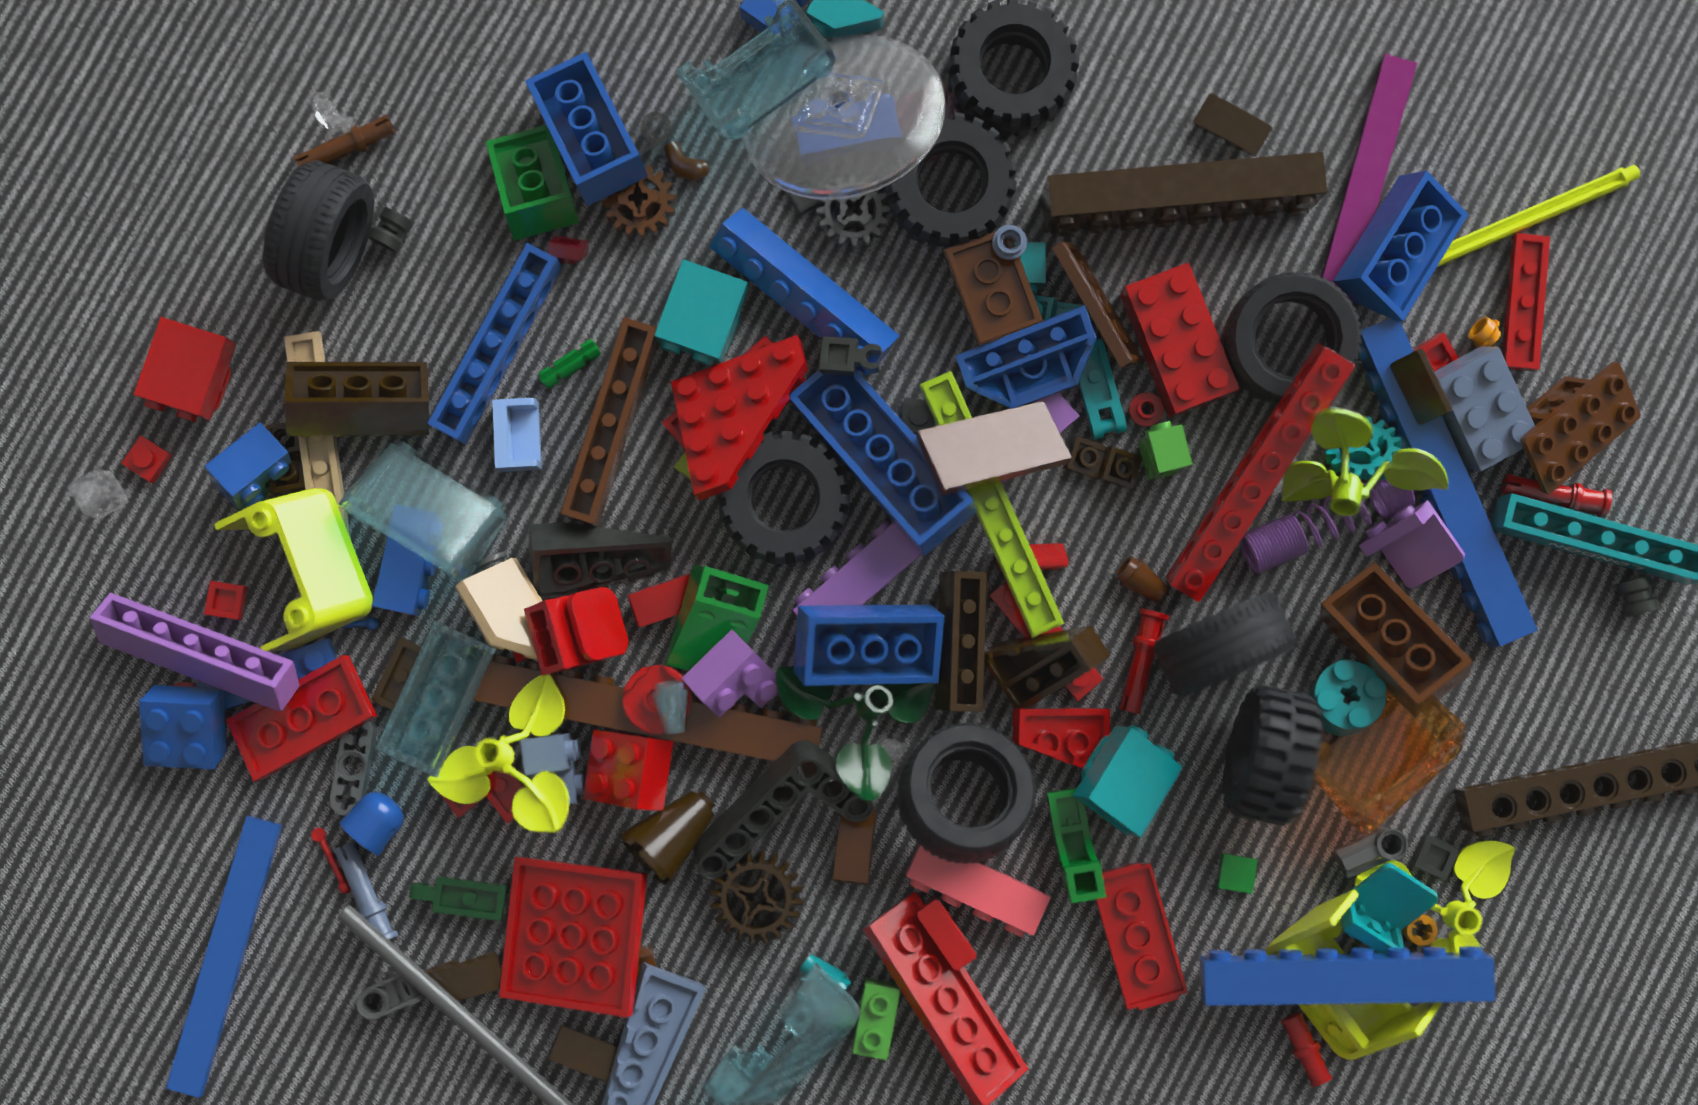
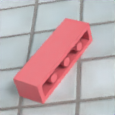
[905,845,1051,937]

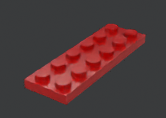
[863,891,1028,1105]

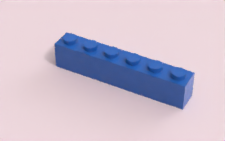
[709,208,900,376]

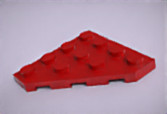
[671,335,808,501]

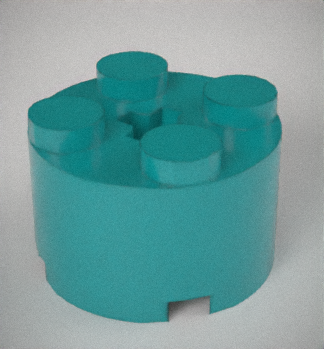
[1308,660,1386,736]

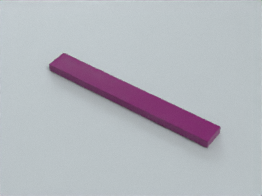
[1321,53,1417,301]

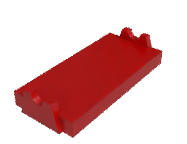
[1095,862,1188,1010]

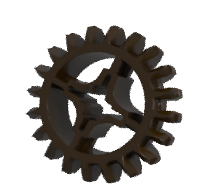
[710,850,804,945]

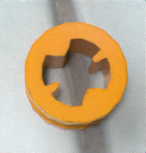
[1402,914,1438,946]

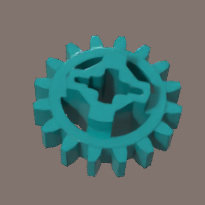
[1325,416,1401,482]

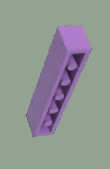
[90,593,300,712]

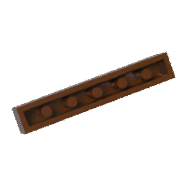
[560,317,658,527]

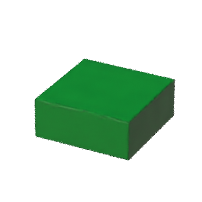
[1216,853,1258,894]

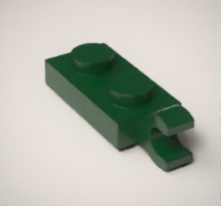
[409,876,508,921]

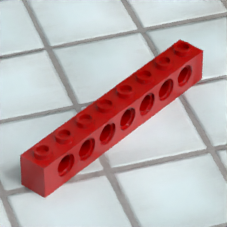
[1166,343,1356,603]

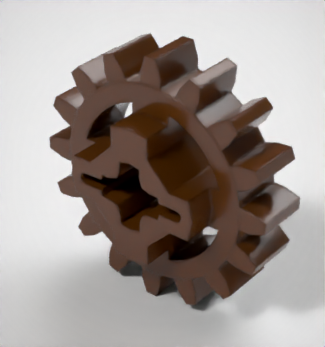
[602,165,677,239]

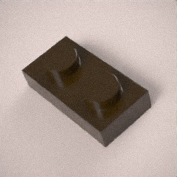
[371,637,434,715]

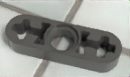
[330,720,377,816]

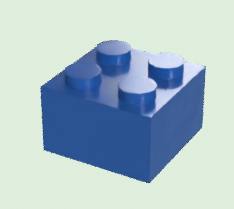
[139,685,227,769]

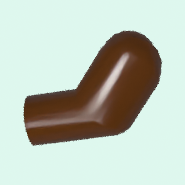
[663,141,709,181]

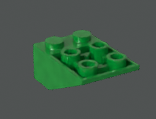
[665,565,769,671]

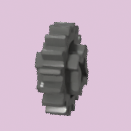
[816,173,890,249]

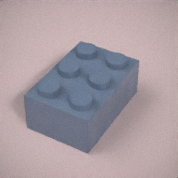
[1434,346,1535,471]

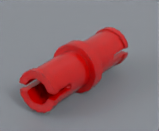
[1281,1012,1332,1087]

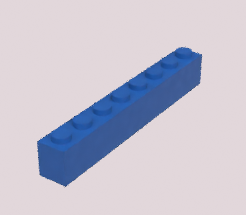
[1200,946,1495,1005]

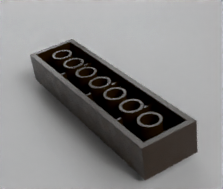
[1041,152,1328,237]

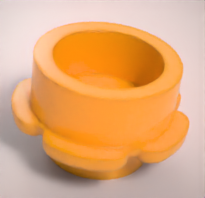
[1468,316,1501,348]

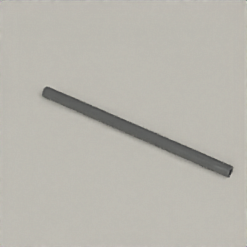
[337,905,573,1105]

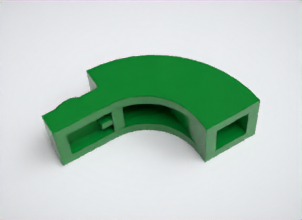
[1046,787,1106,904]

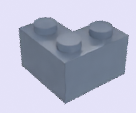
[520,733,585,804]

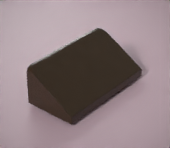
[1390,348,1452,425]

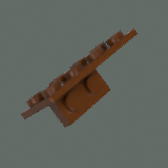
[1520,362,1641,494]

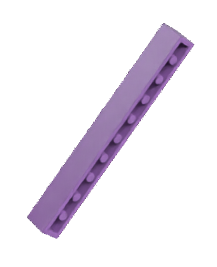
[793,393,1079,615]

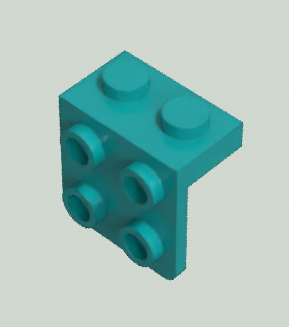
[1341,863,1438,953]

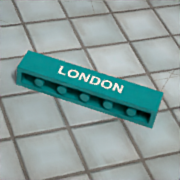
[1491,493,1698,585]

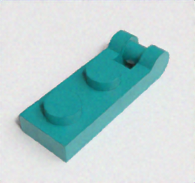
[1078,339,1127,440]

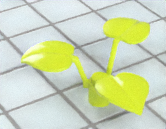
[428,674,569,833]
[1354,840,1515,952]

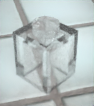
[67,468,129,519]

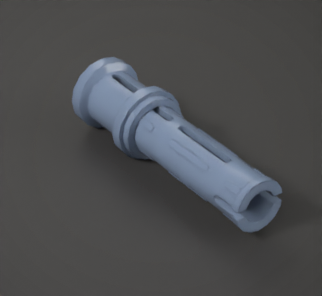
[333,841,399,948]

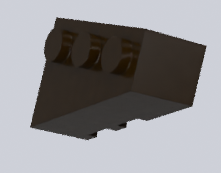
[984,626,1110,708]

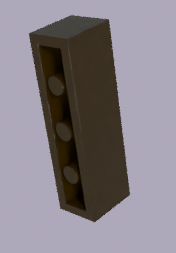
[935,571,987,712]

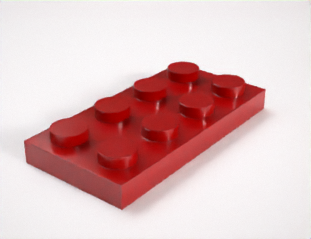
[226,655,378,782]

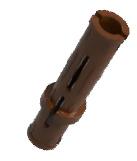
[294,114,396,167]

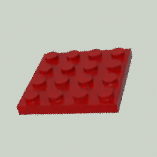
[499,856,648,1017]

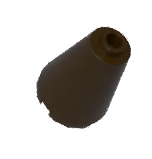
[618,791,715,887]

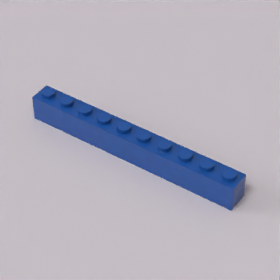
[1358,318,1538,647]

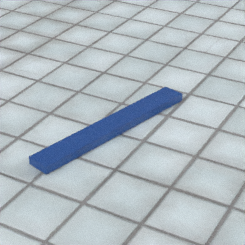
[166,816,283,1098]

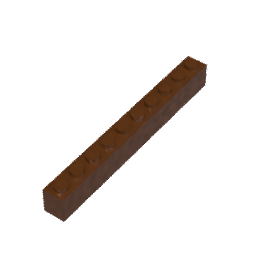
[473,654,823,764]

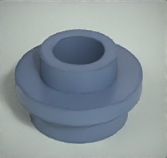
[992,225,1027,260]

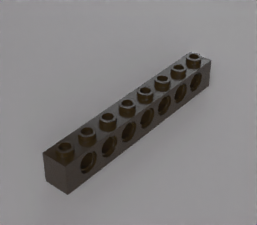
[1453,739,1698,836]

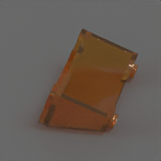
[1313,689,1467,837]

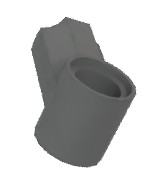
[1333,827,1408,878]

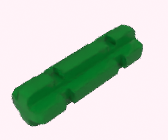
[538,339,601,389]

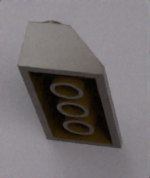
[284,362,429,437]

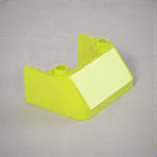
[214,488,373,652]
[1265,889,1442,1060]

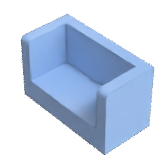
[492,398,542,472]

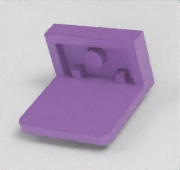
[1359,500,1465,588]

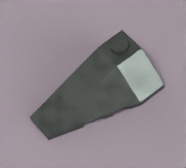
[529,522,672,601]

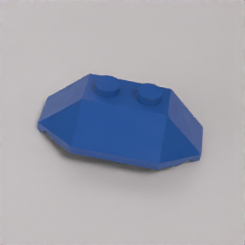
[956,305,1097,409]

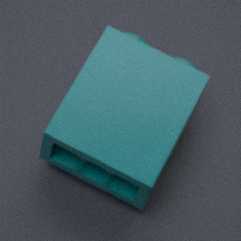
[654,259,749,366]
[1073,725,1183,838]

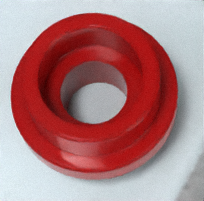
[1129,393,1164,427]

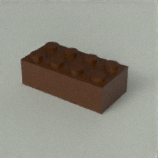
[1320,562,1473,718]

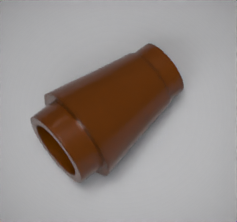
[1115,556,1168,603]

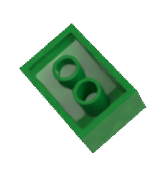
[486,125,579,241]

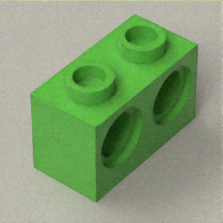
[1138,421,1193,481]
[852,977,900,1060]

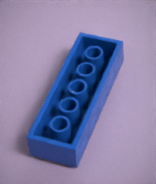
[789,370,977,556]

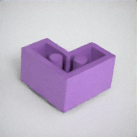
[682,630,778,718]

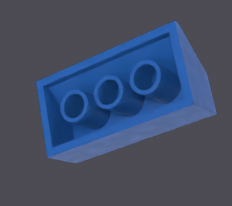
[1333,170,1469,322]

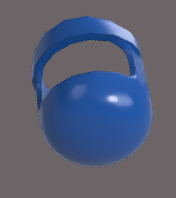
[340,792,404,856]

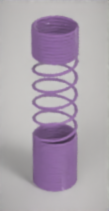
[1240,478,1415,574]

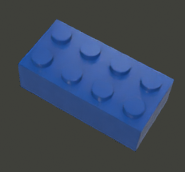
[525,51,648,206]
[793,604,944,686]

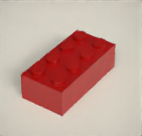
[1120,262,1240,419]

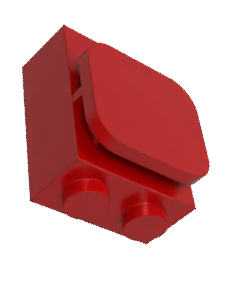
[133,317,237,423]
[523,587,628,676]

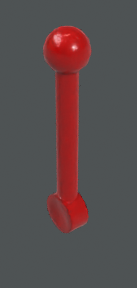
[311,828,351,894]

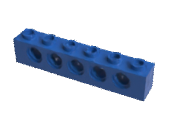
[427,243,563,445]

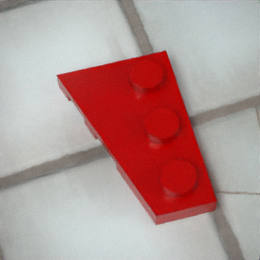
[1012,708,1110,769]

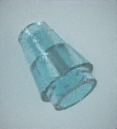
[653,680,688,734]

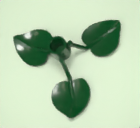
[776,666,935,802]

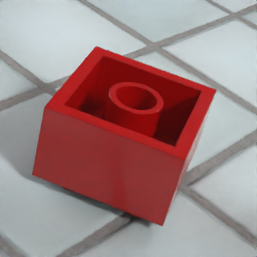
[583,729,674,811]

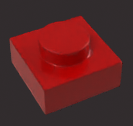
[121,435,173,483]
[204,581,248,620]

